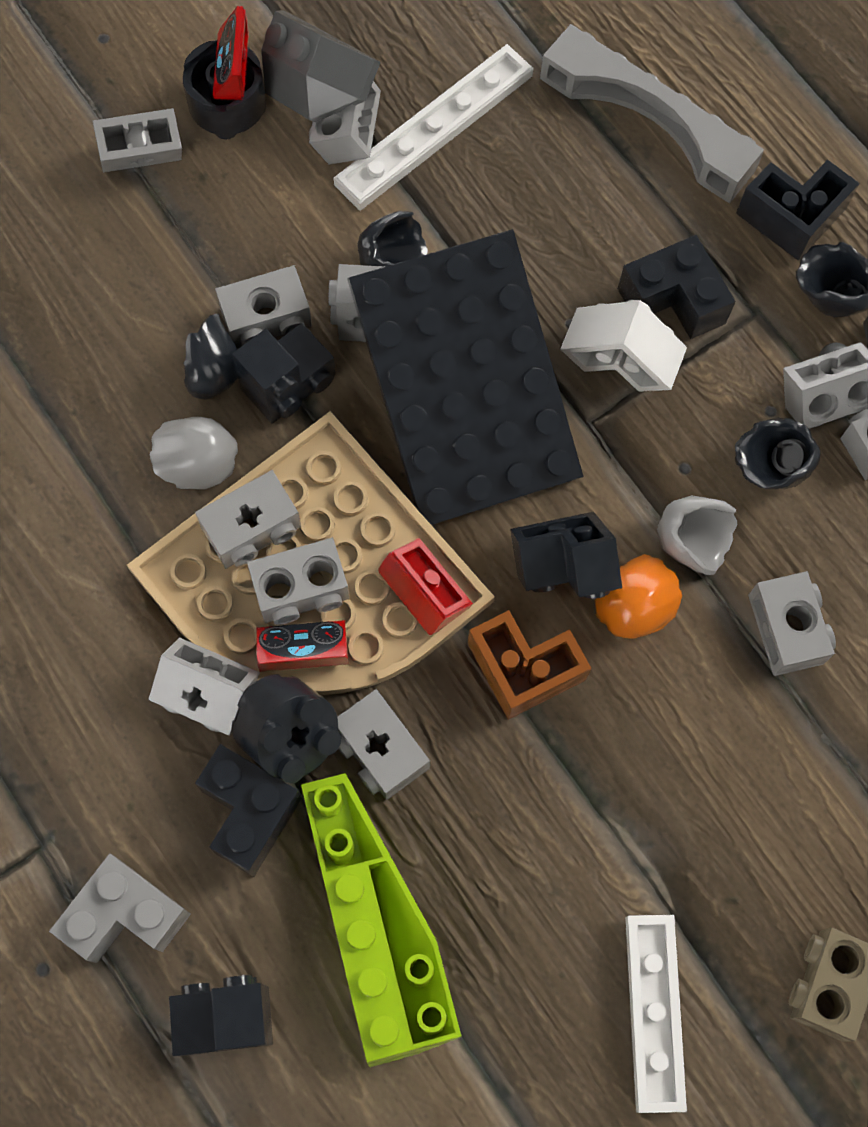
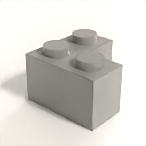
[49,853,191,963]

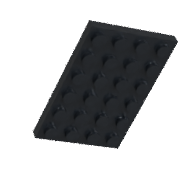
[347,229,584,525]

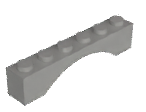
[540,24,764,204]

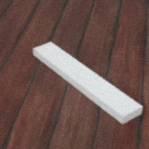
[334,44,534,211]

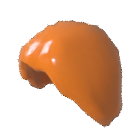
[595,554,682,639]

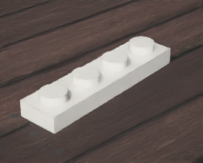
[625,915,687,1113]

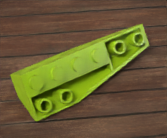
[301,773,461,1067]

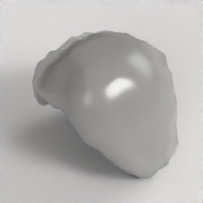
[150,417,238,489]
[657,495,737,575]

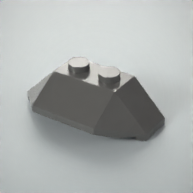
[261,10,381,122]

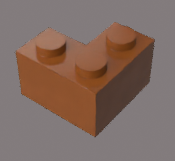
[467,610,591,720]

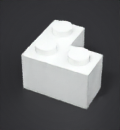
[560,300,687,392]

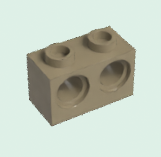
[789,928,868,1042]

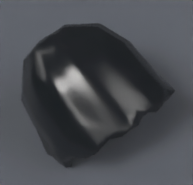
[357,211,428,267]
[796,242,868,318]
[183,314,238,400]
[735,417,820,489]

